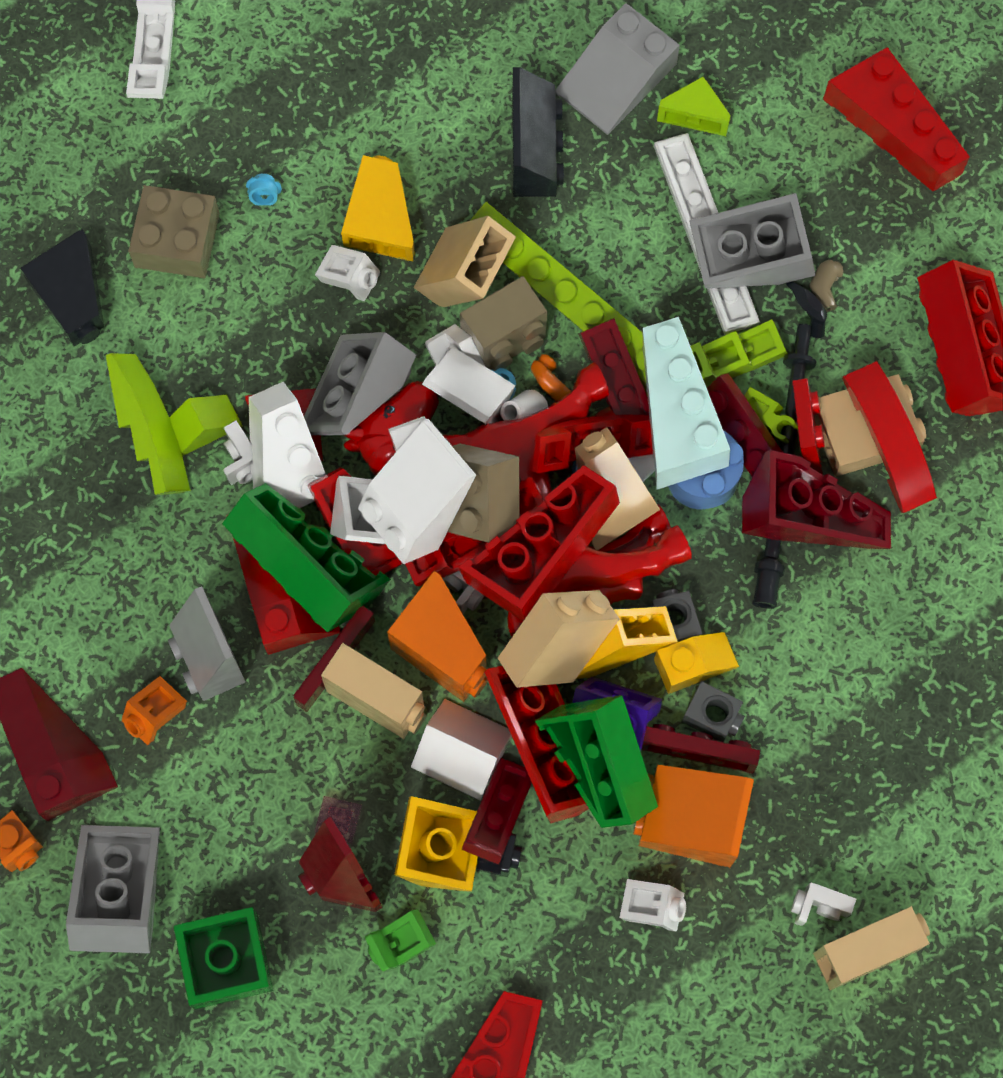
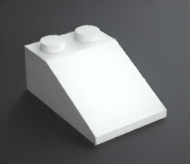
[358,419,476,564]

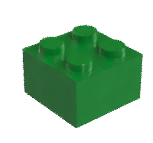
[174,907,274,1010]

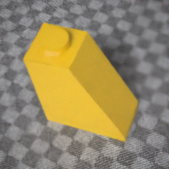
[341,155,415,261]
[576,606,678,679]

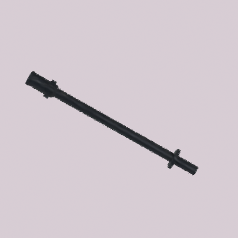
[752,324,816,609]

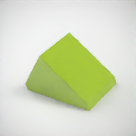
[657,77,731,136]
[169,395,243,456]

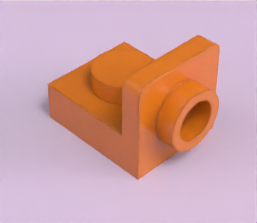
[122,676,187,745]
[0,810,43,872]

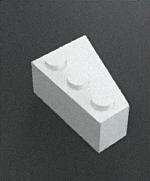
[249,382,326,508]

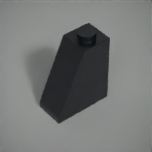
[20,229,104,346]

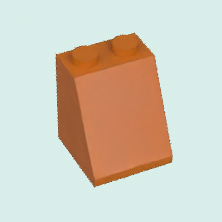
[387,571,488,702]
[633,764,754,868]

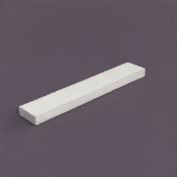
[654,133,760,335]

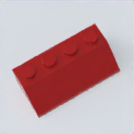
[917,260,1003,416]
[484,666,589,823]

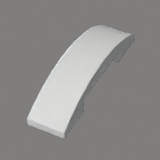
[126,0,175,99]

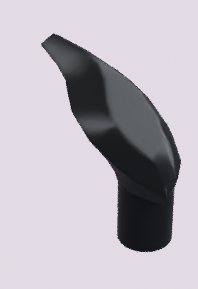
[786,282,827,338]

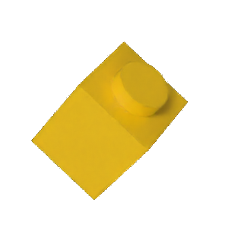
[654,632,739,694]

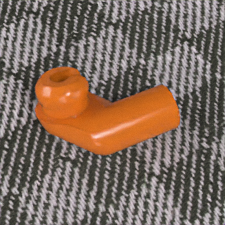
[531,354,571,402]

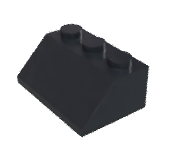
[512,67,564,197]

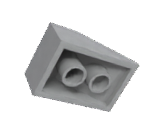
[555,3,680,135]
[689,193,815,288]
[304,332,416,435]
[168,586,245,701]
[66,825,160,953]

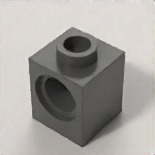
[651,589,702,642]
[682,681,745,742]

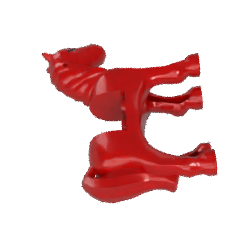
[344,362,692,637]

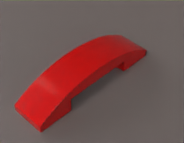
[842,361,937,513]
[533,415,653,473]
[405,476,545,587]

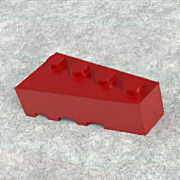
[823,47,970,191]
[458,465,620,621]

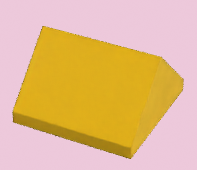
[394,796,478,892]

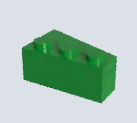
[535,695,658,828]

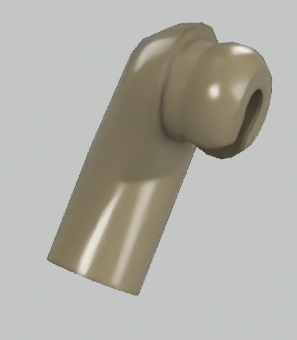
[810,260,844,312]

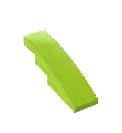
[641,319,788,397]
[106,353,191,495]

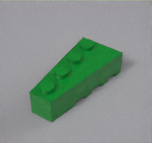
[222,483,391,633]

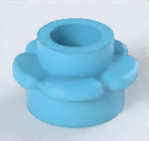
[246,174,282,206]

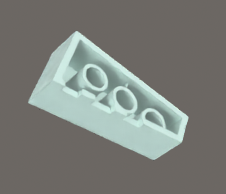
[643,317,730,490]

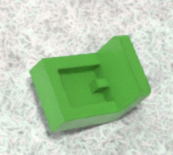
[365,909,436,971]

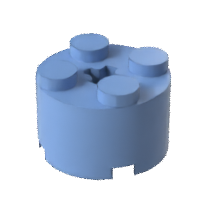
[668,431,744,510]

